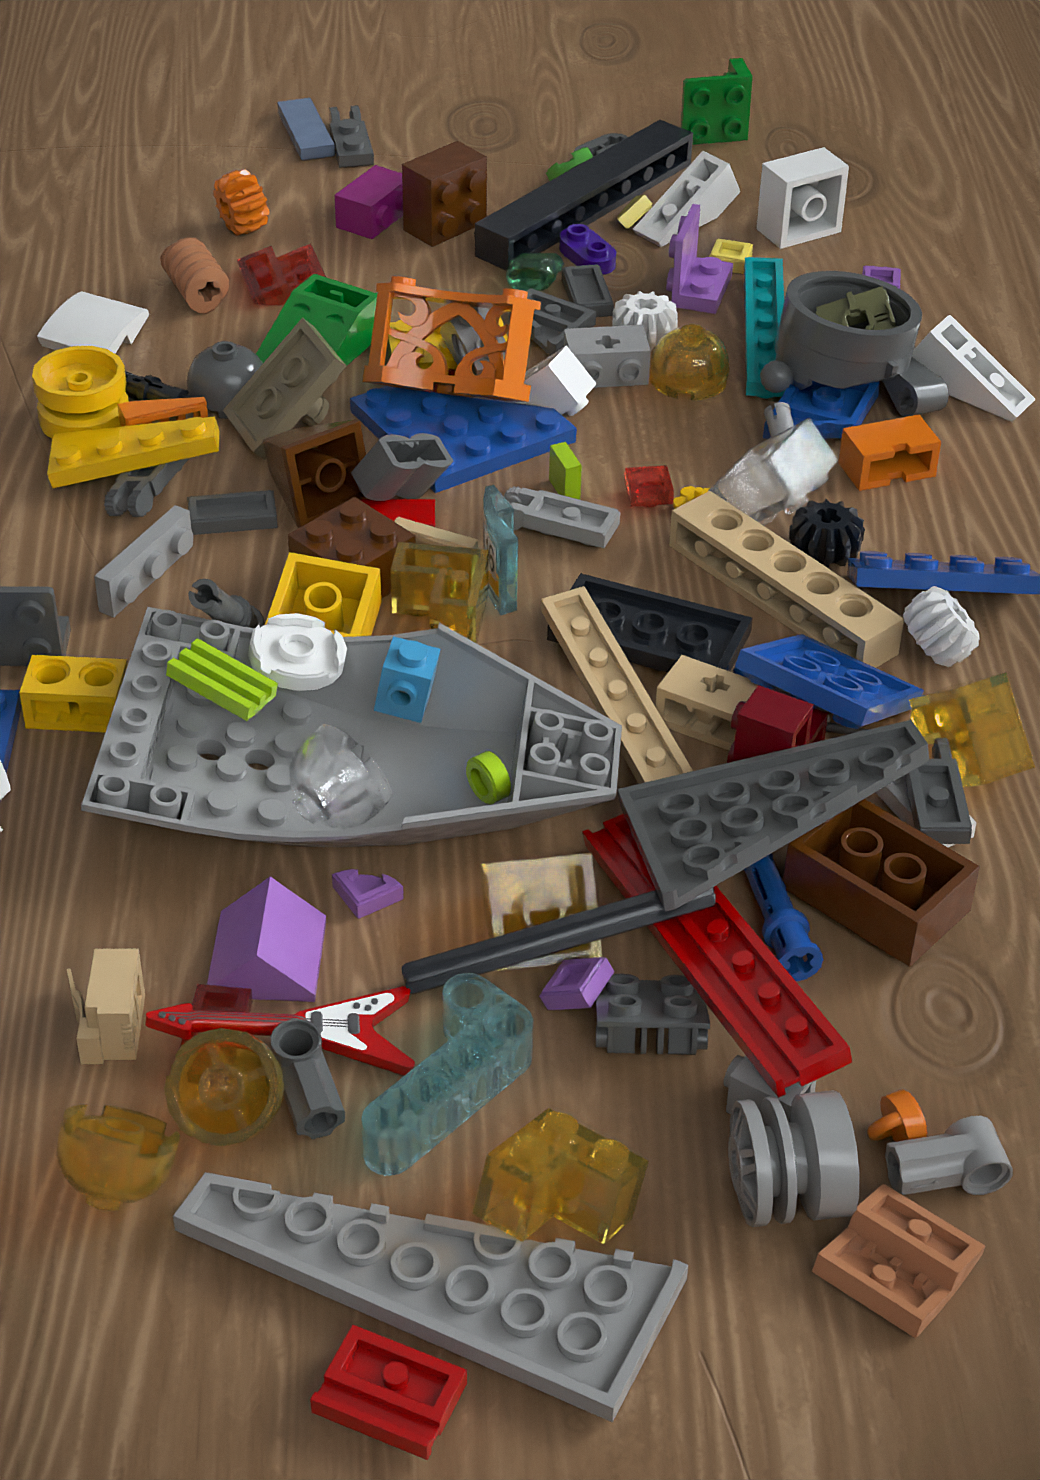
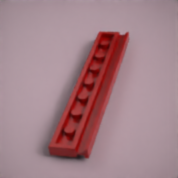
[582,814,852,1098]

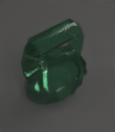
[505,253,564,291]

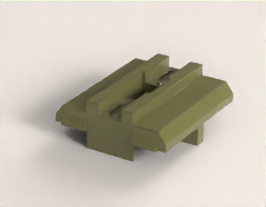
[816,286,898,330]

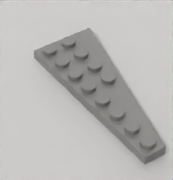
[173,1172,688,1422]

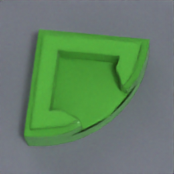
[546,147,593,181]

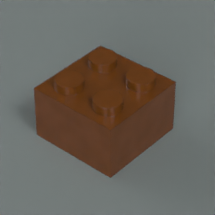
[402,141,487,247]
[288,497,416,599]

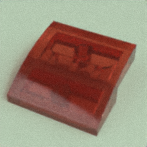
[237,243,326,305]

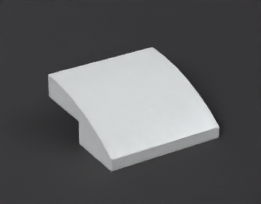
[37,291,149,354]

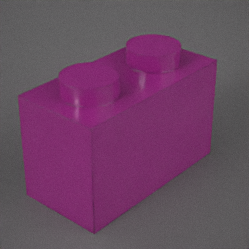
[334,165,403,239]

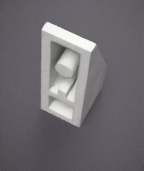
[633,151,741,247]
[912,315,1035,422]

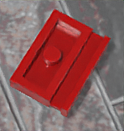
[310,1324,467,1460]

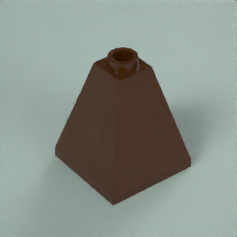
[263,419,368,528]

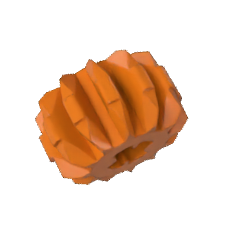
[213,169,269,235]

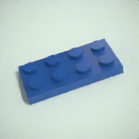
[847,551,1040,595]

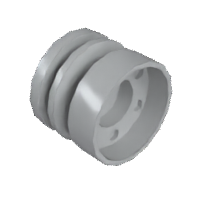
[728,1090,859,1227]

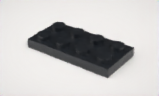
[547,573,753,672]

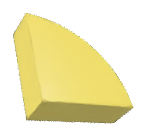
[617,194,653,229]

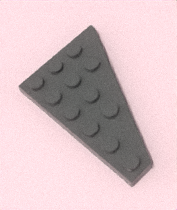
[617,720,929,911]

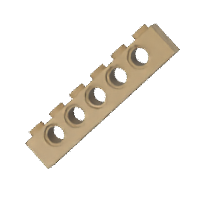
[669,491,904,668]

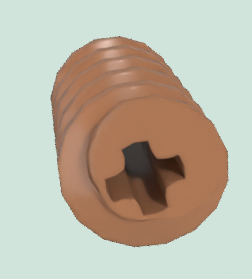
[160,237,229,314]

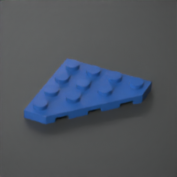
[350,386,577,493]

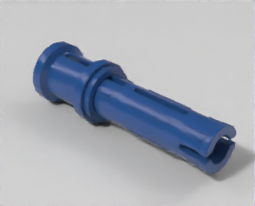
[744,853,823,981]

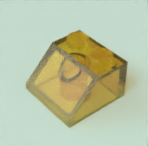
[479,853,602,971]

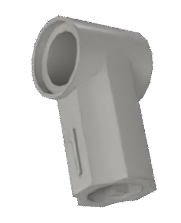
[885,1116,1013,1195]

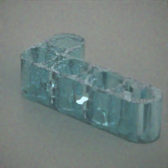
[361,973,534,1176]

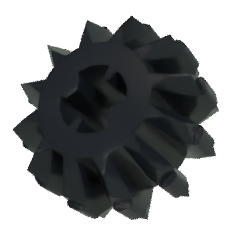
[789,498,865,568]

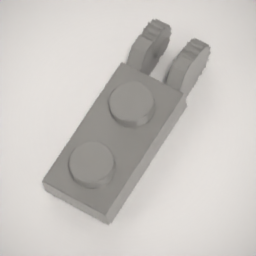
[492,486,620,548]

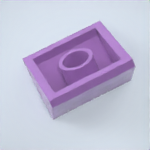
[206,877,326,1002]

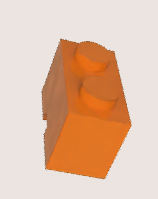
[838,414,941,491]

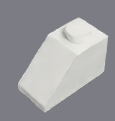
[497,345,596,416]

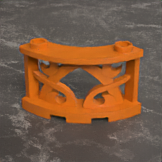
[362,276,541,402]

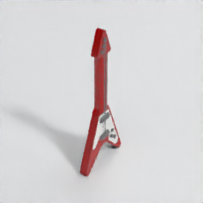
[145,986,415,1077]

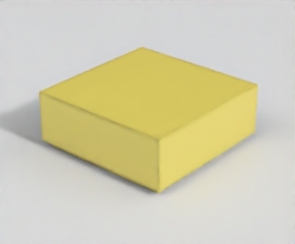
[709,238,753,274]

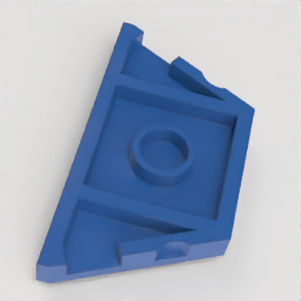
[763,381,880,439]

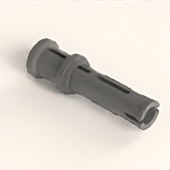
[188,578,265,628]

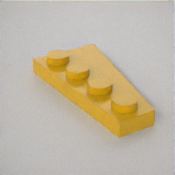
[47,416,220,489]

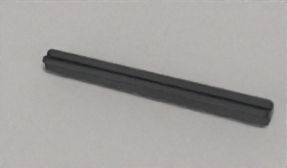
[402,888,716,994]

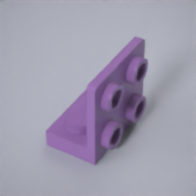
[666,204,733,314]

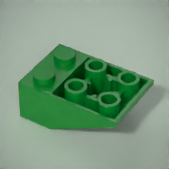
[256,274,377,366]

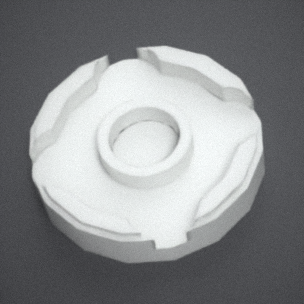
[248,613,347,691]

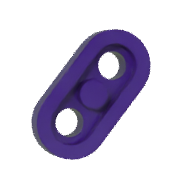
[559,224,616,275]

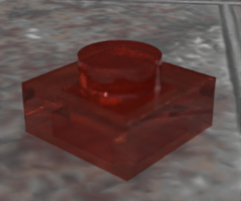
[624,465,674,507]

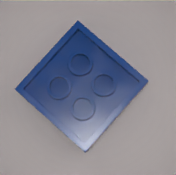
[735,634,924,729]

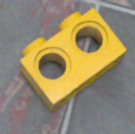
[19,655,128,733]

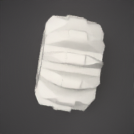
[612,291,678,351]
[903,586,980,667]

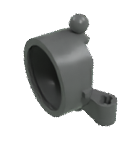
[760,271,949,417]

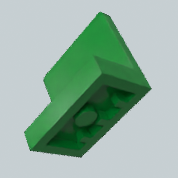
[680,58,753,145]

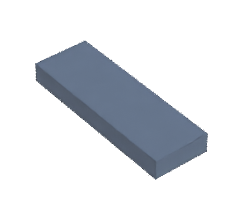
[277,98,335,160]

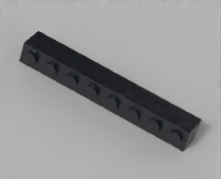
[474,120,693,272]

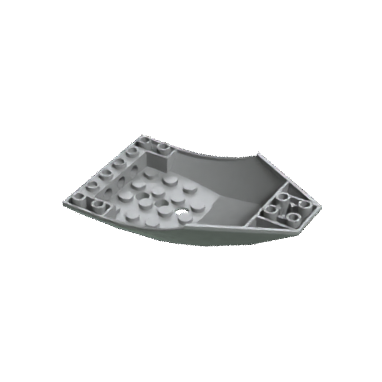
[81,607,622,847]

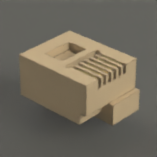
[67,949,145,1064]

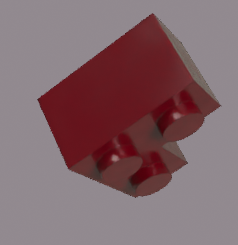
[727,685,828,763]

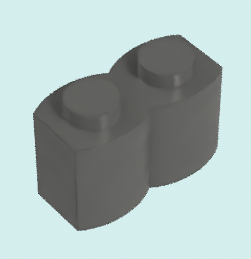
[351,433,453,501]

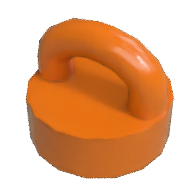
[867,1089,928,1142]

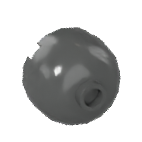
[187,341,263,419]

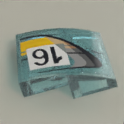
[483,484,518,615]

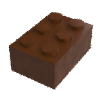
[783,799,980,967]

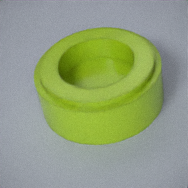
[466,751,511,805]

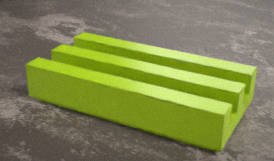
[166,638,278,721]

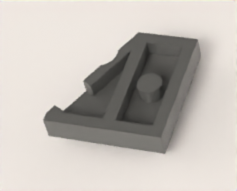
[509,288,596,356]

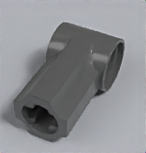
[270,1019,345,1139]

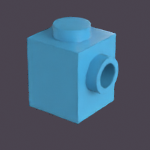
[374,636,441,723]

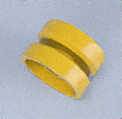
[32,346,129,439]

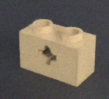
[656,655,769,750]

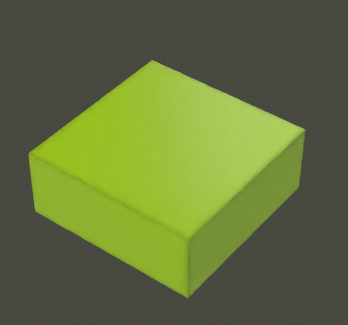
[549,442,582,500]

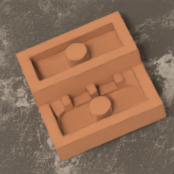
[812,1183,986,1339]

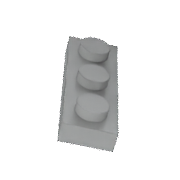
[94,505,194,617]

